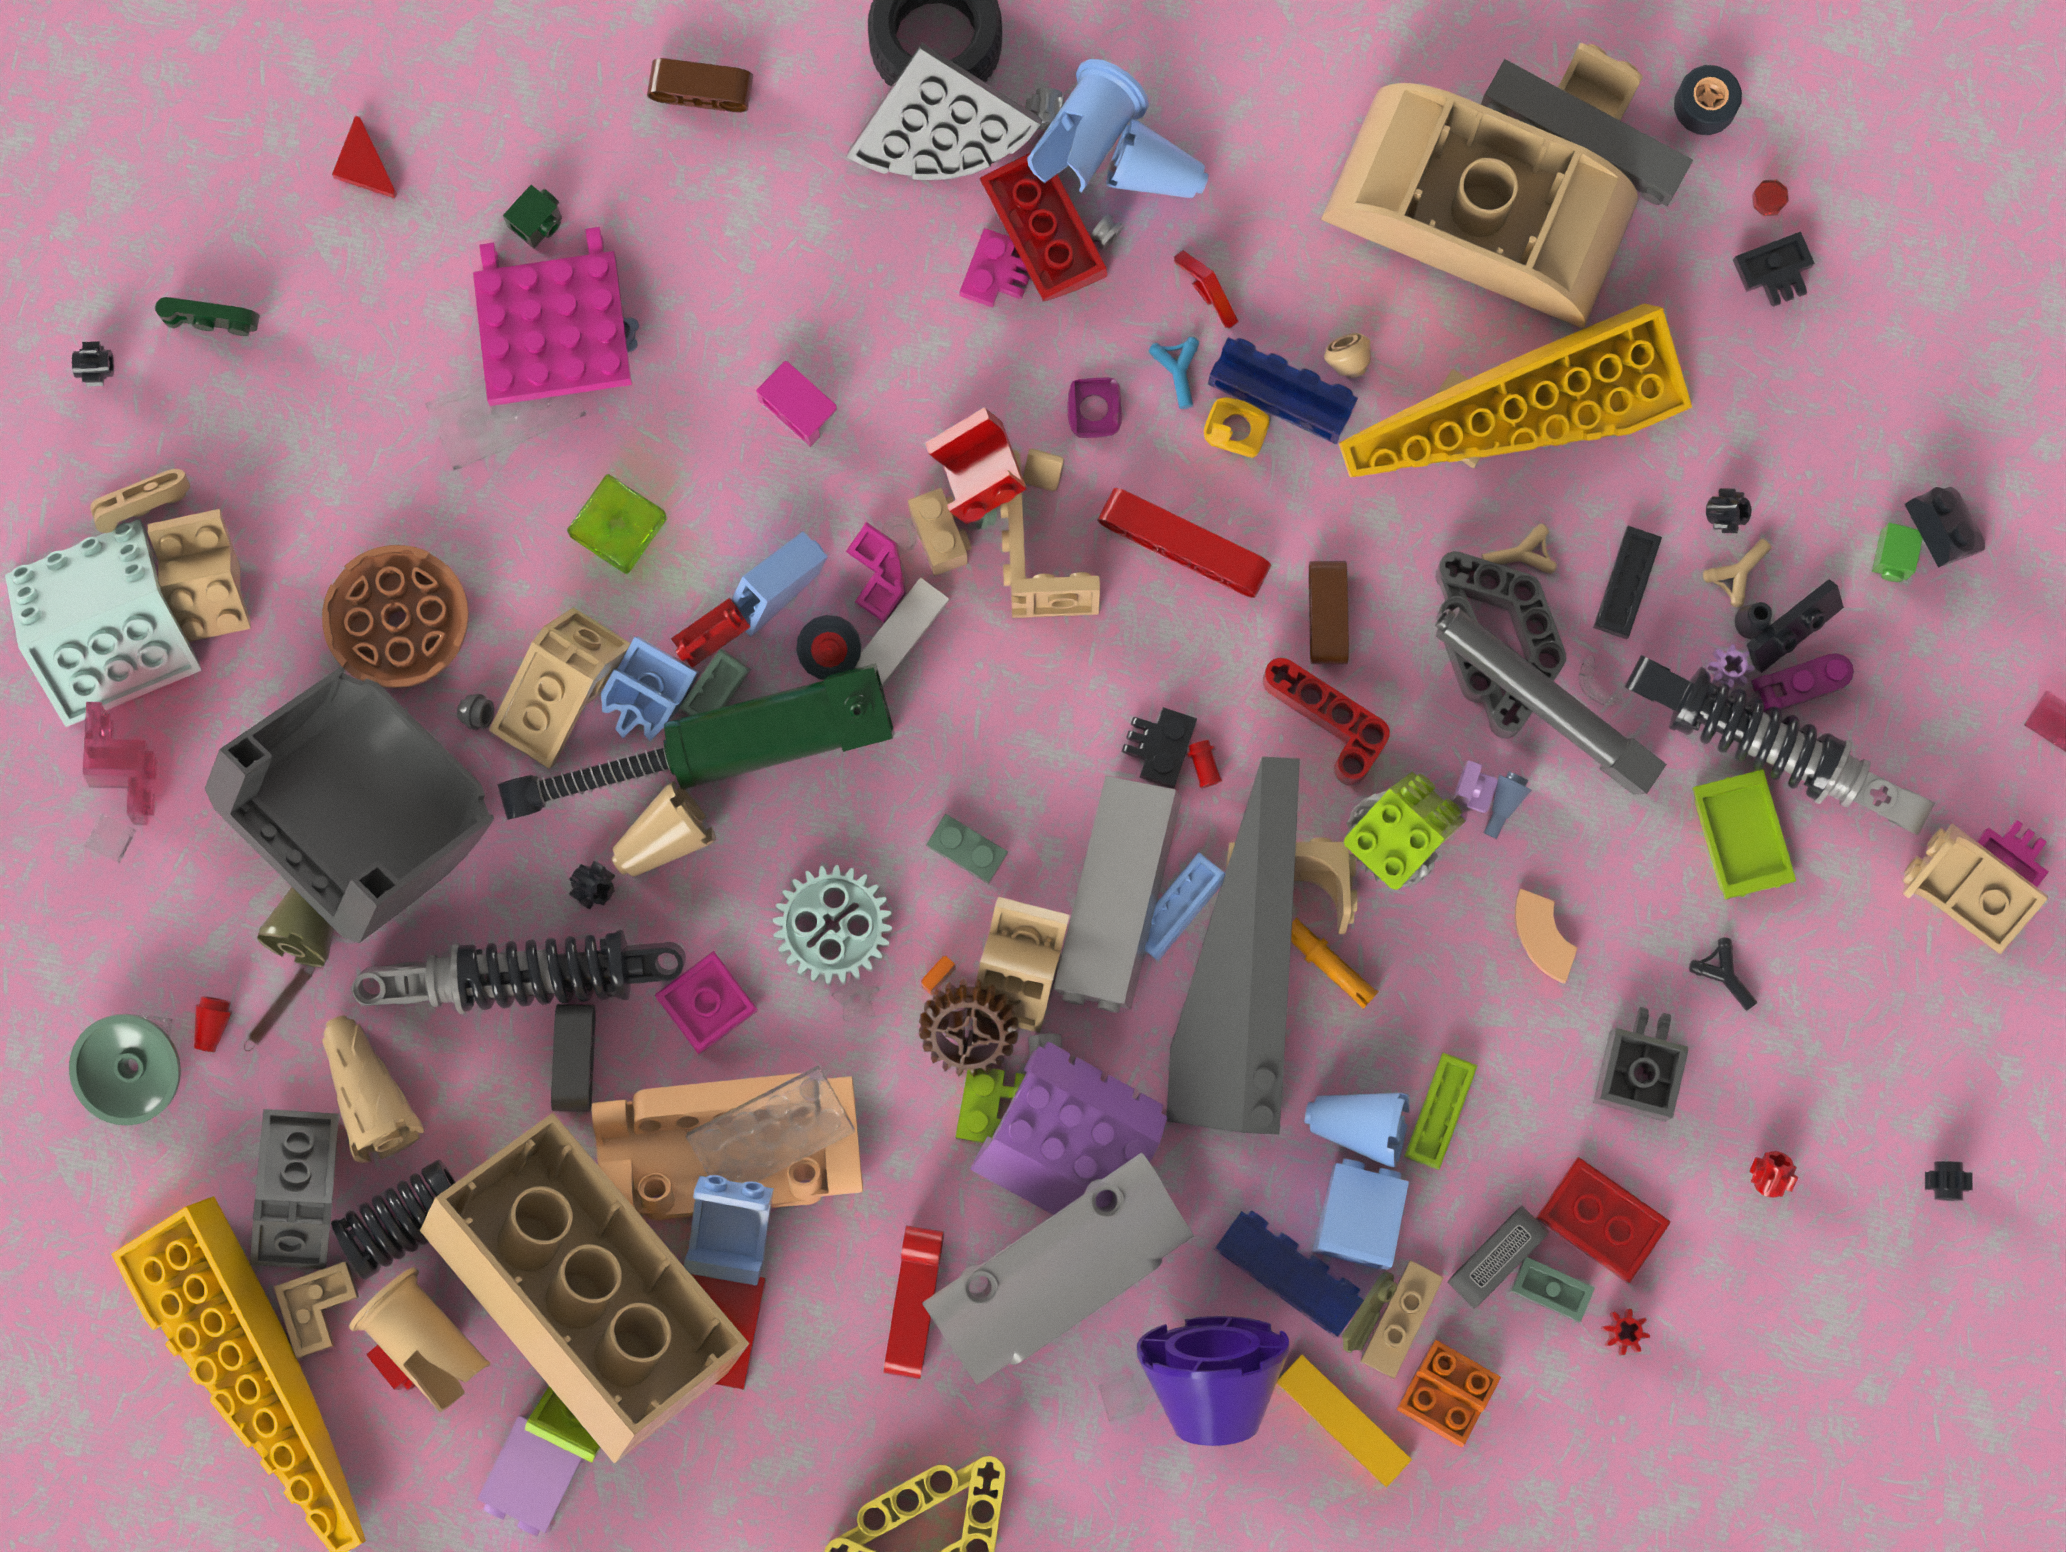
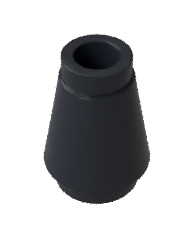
[1735,602,1772,640]

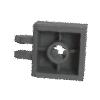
[1593,1007,1688,1122]

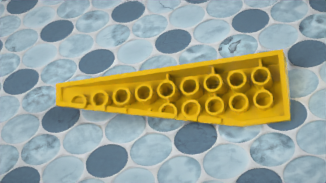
[1339,303,1692,477]

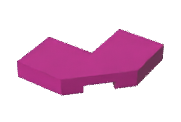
[846,522,906,623]

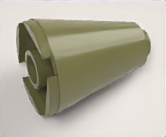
[257,887,334,967]

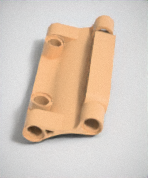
[592,1074,863,1221]

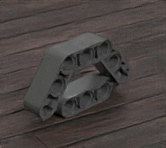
[1435,551,1566,739]

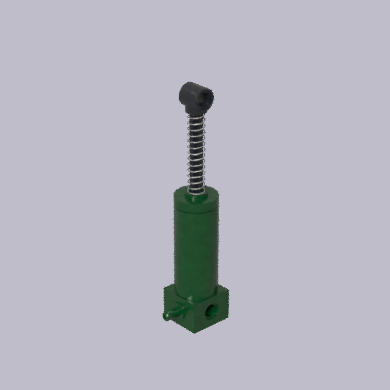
[497,663,895,820]

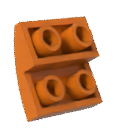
[1396,1339,1501,1448]

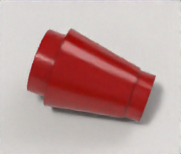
[194,996,232,1052]

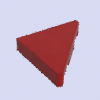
[332,116,397,199]
[1174,250,1239,329]

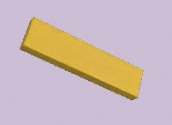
[1277,1354,1412,1488]

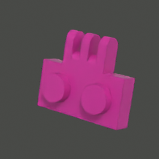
[959,228,1030,308]
[1976,820,2049,887]

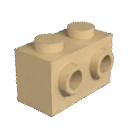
[908,488,971,576]

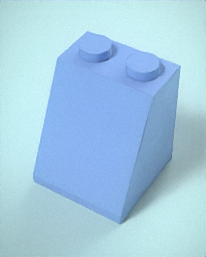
[1312,1159,1409,1271]

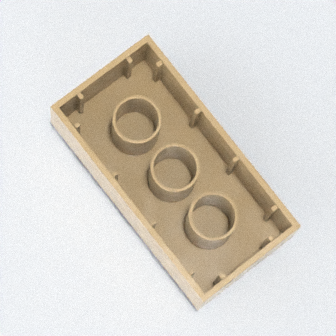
[420,1113,749,1464]

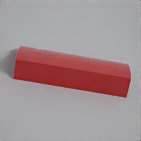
[979,152,1107,302]

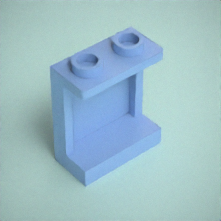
[684,1175,774,1285]

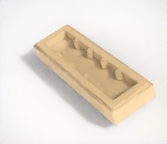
[1360,1260,1444,1379]

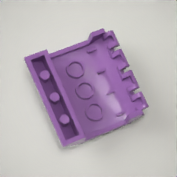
[970,1041,1167,1215]

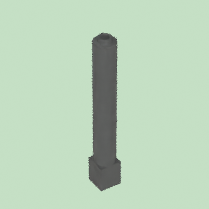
[1435,607,1667,794]

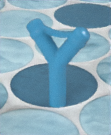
[1149,336,1199,409]

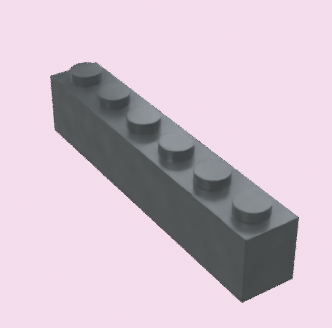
[1481,59,1693,207]

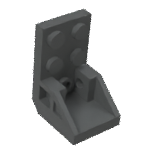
[250,1109,339,1269]

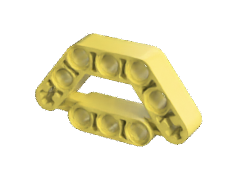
[824,1456,1006,1552]

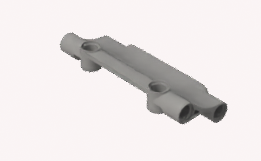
[922,1152,1194,1386]

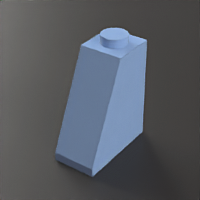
[732,532,828,637]

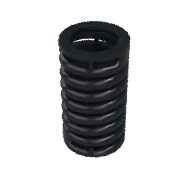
[331,1159,456,1280]

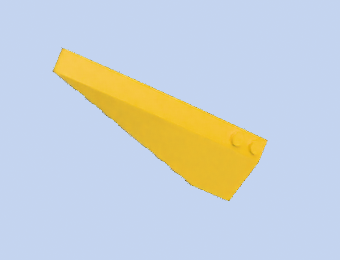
[111,1196,366,1552]

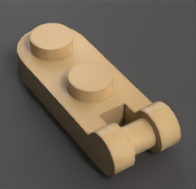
[90,469,190,533]

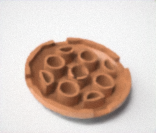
[322,545,469,689]

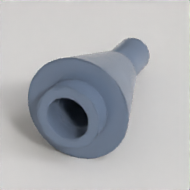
[1484,771,1532,839]

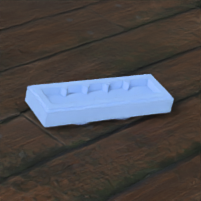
[1145,852,1226,961]

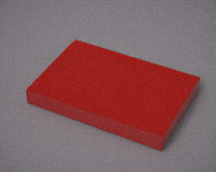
[1536,1157,1671,1283]
[691,1274,766,1390]

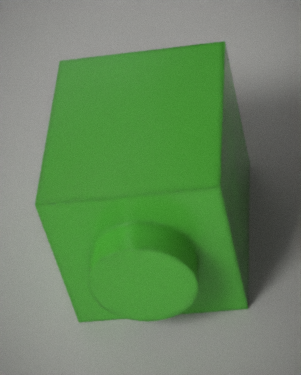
[1872,522,1923,582]

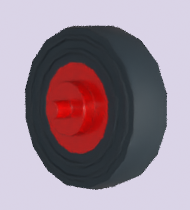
[796,615,862,680]

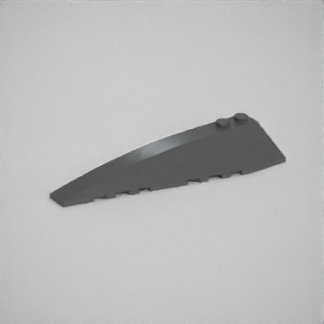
[1166,756,1300,1135]

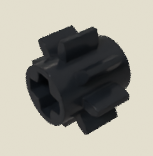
[72,341,114,387]
[1706,488,1752,533]
[569,861,615,909]
[1925,1161,1973,1201]

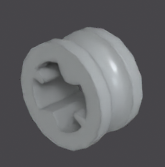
[1090,214,1123,250]

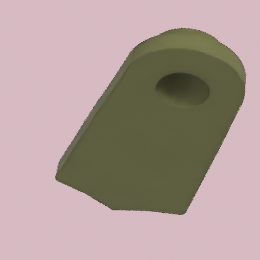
[1342,1271,1397,1353]

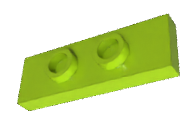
[1404,1052,1478,1170]

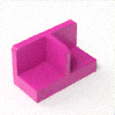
[756,361,837,447]

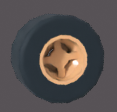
[1674,65,1742,135]

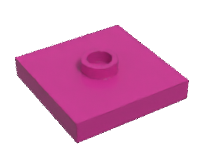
[654,951,758,1055]

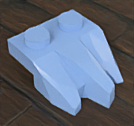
[601,636,700,741]

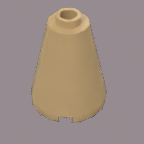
[611,781,716,877]

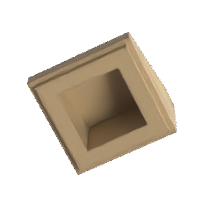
[1023,448,1064,491]

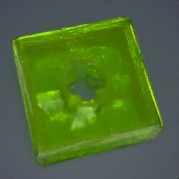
[567,474,667,574]

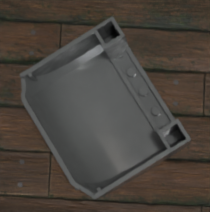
[204,667,494,943]

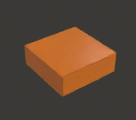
[921,956,956,996]

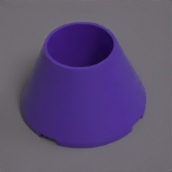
[1137,1316,1289,1446]

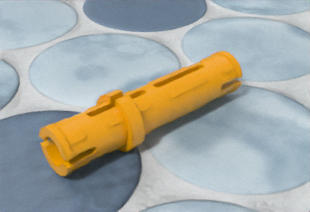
[1291,917,1379,1009]

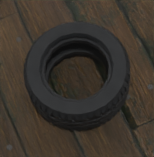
[868,0,1002,87]

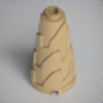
[322,1015,424,1163]

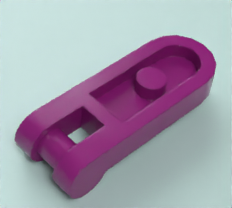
[1751,653,1854,712]

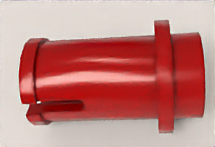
[1187,740,1222,788]

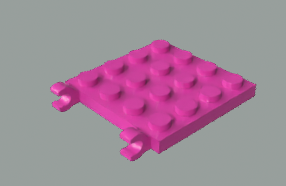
[473,227,632,406]

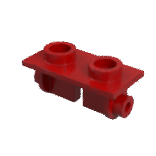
[671,597,751,668]

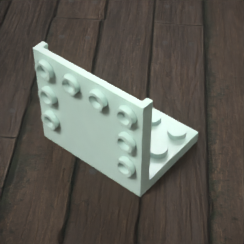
[5,519,202,727]

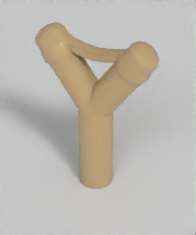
[1482,524,1557,574]
[1703,539,1772,608]

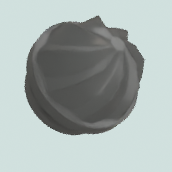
[457,694,494,730]

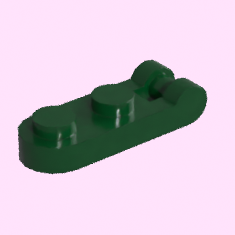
[155,297,260,336]

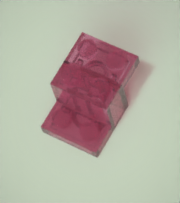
[83,702,157,825]

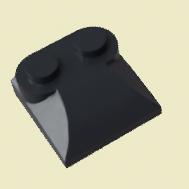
[1904,487,1985,568]

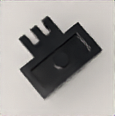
[1733,232,1815,307]
[1121,707,1197,789]

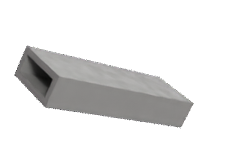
[1054,776,1182,1013]

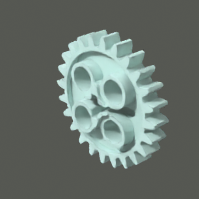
[773,865,893,986]

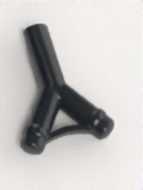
[1689,937,1758,1011]

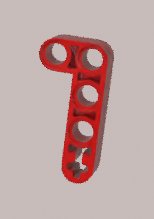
[1263,658,1390,785]
[883,1225,944,1379]

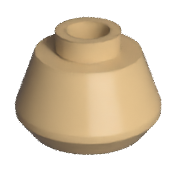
[1324,333,1371,379]

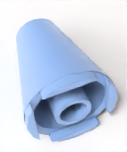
[1106,118,1209,198]
[1304,1093,1410,1168]

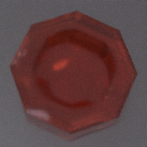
[1752,179,1789,216]

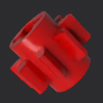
[1749,1151,1799,1198]
[1601,1308,1650,1356]

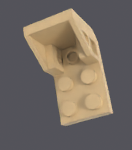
[489,607,631,769]

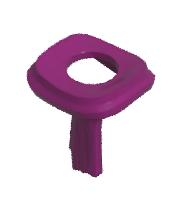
[1067,377,1122,438]

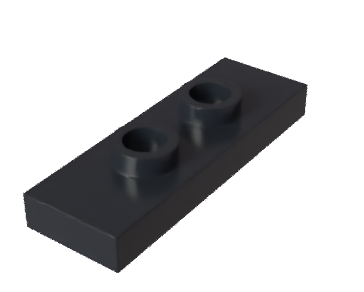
[1593,526,1662,639]
[1747,579,1844,673]

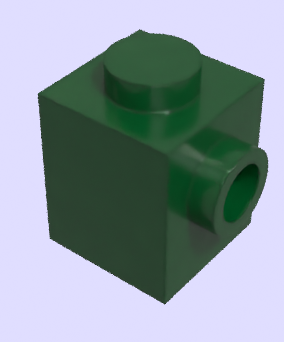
[503,185,562,249]

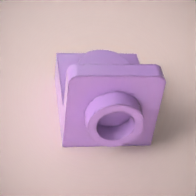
[1452,760,1498,813]

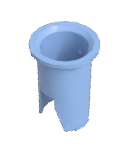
[1027,59,1149,193]

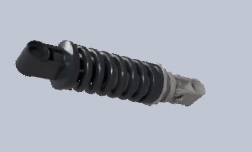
[1624,655,1935,835]
[352,930,686,1014]

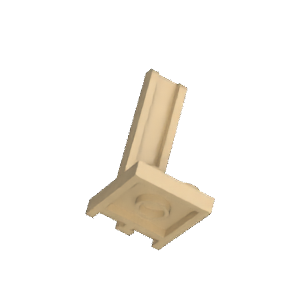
[1000,450,1100,618]

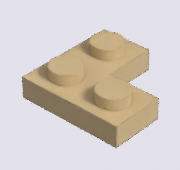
[274,1261,359,1359]

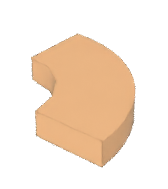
[1515,889,1578,983]

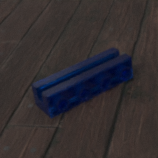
[1208,337,1358,445]
[1214,1210,1364,1338]

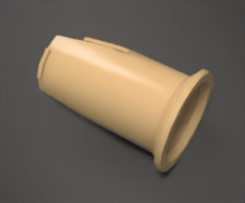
[349,1267,491,1413]

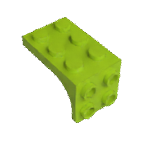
[1344,771,1466,890]

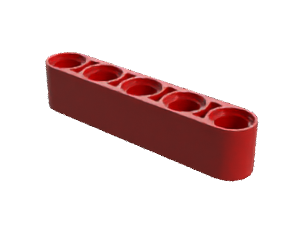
[1097,488,1272,598]

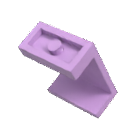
[477,1416,585,1536]

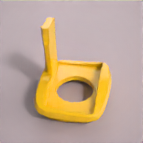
[1203,397,1270,458]

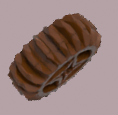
[919,978,1019,1077]

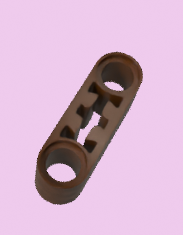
[647,58,753,113]
[1308,561,1349,664]

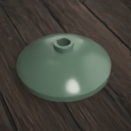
[69,1014,181,1125]

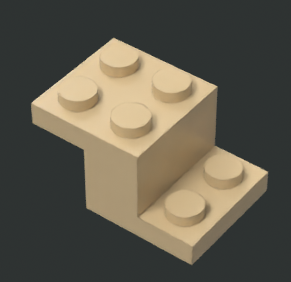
[148,509,251,642]
[976,897,1070,1033]

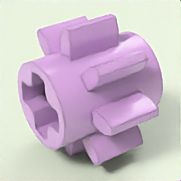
[1706,644,1755,691]

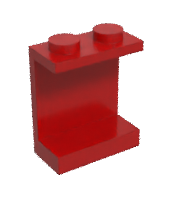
[925,407,1027,525]

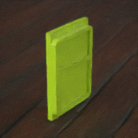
[1692,769,1796,900]

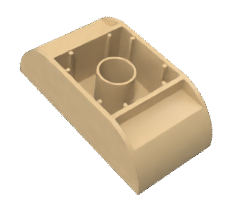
[1321,83,1638,329]

